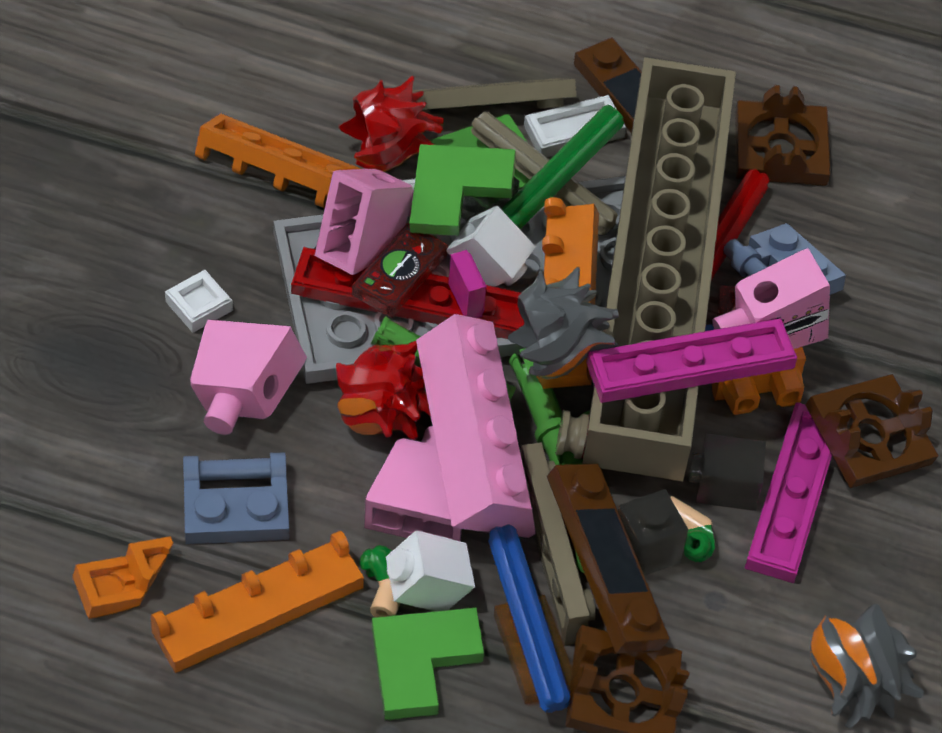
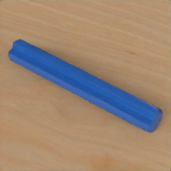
[488,524,570,713]

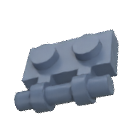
[723,223,846,295]

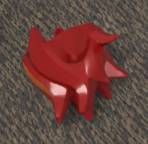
[339,76,444,172]
[336,341,431,440]

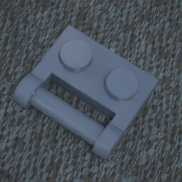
[183,452,289,544]

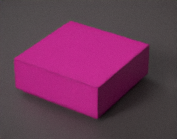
[449,250,486,318]

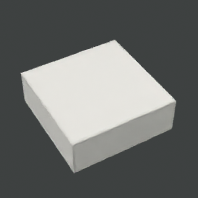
[165,270,233,333]

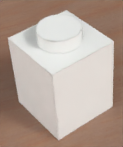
[446,205,536,287]
[386,530,475,611]

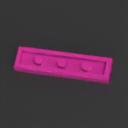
[586,318,797,403]
[744,402,832,583]

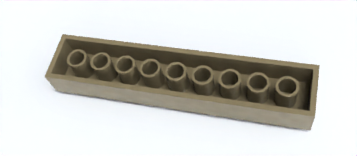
[582,57,736,481]

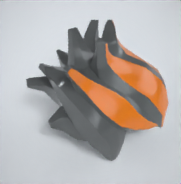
[508,267,619,379]
[810,604,924,729]

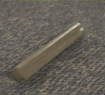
[471,112,618,235]

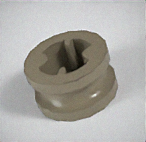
[555,410,589,460]

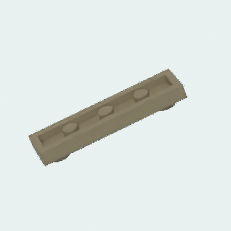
[412,77,577,114]
[521,442,595,645]

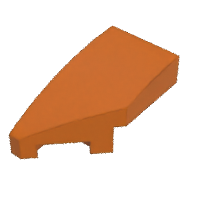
[73,536,173,619]

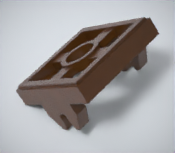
[735,85,830,185]
[805,374,938,488]
[565,625,690,733]

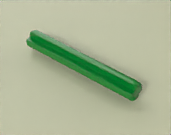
[501,105,624,230]

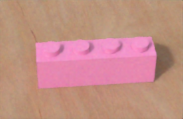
[416,314,535,538]

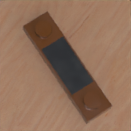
[574,37,642,134]
[547,464,670,653]

